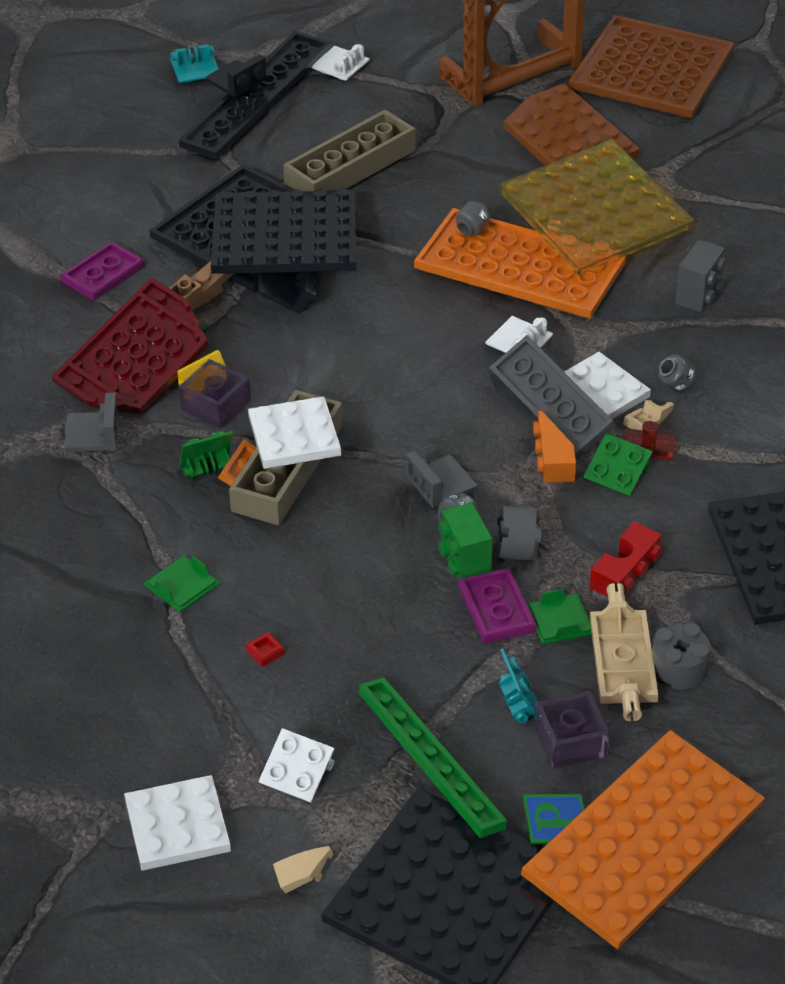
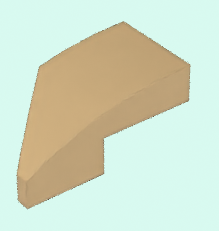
[623,400,674,436]
[273,846,333,894]

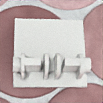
[312,44,370,81]
[485,316,553,353]
[258,728,335,803]

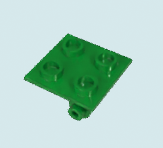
[179,431,233,478]
[583,433,653,497]

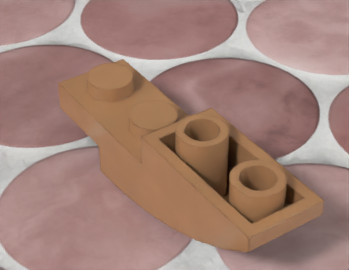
[169,261,235,310]

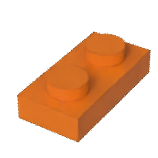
[218,440,257,486]

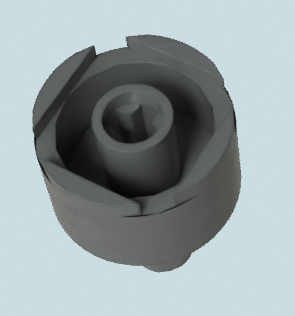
[496,505,541,561]
[652,623,711,690]

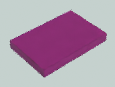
[60,241,145,301]
[458,568,537,644]

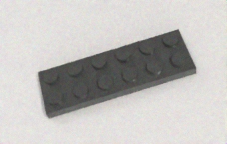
[489,335,617,460]

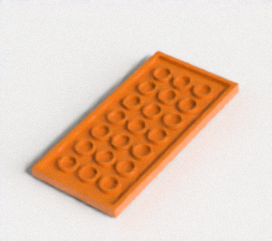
[414,208,626,319]
[521,730,765,950]

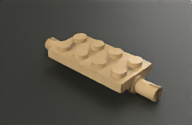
[590,583,658,721]

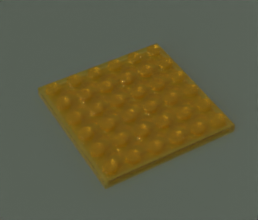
[498,139,694,275]

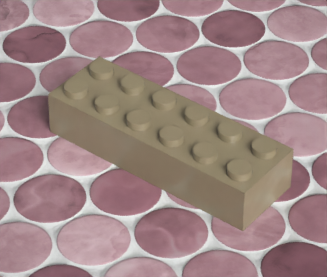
[283,110,415,192]
[229,390,343,525]

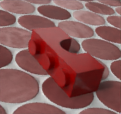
[589,521,663,597]

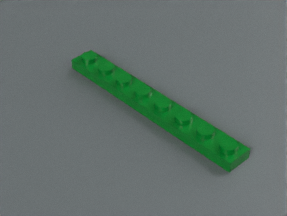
[358,677,507,838]

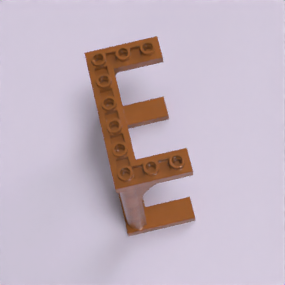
[438,0,585,107]

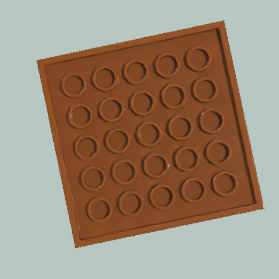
[569,15,734,118]

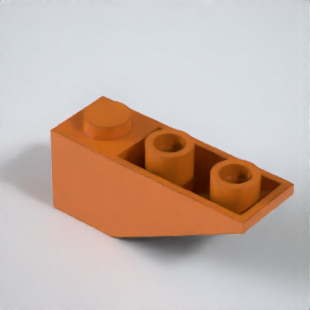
[533,411,576,483]

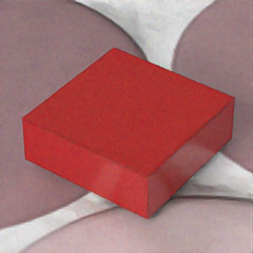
[245,632,285,667]

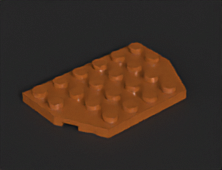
[504,83,640,173]

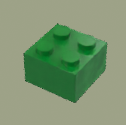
[438,502,492,579]

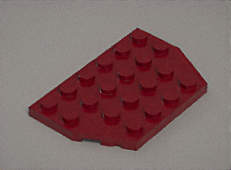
[51,277,209,413]

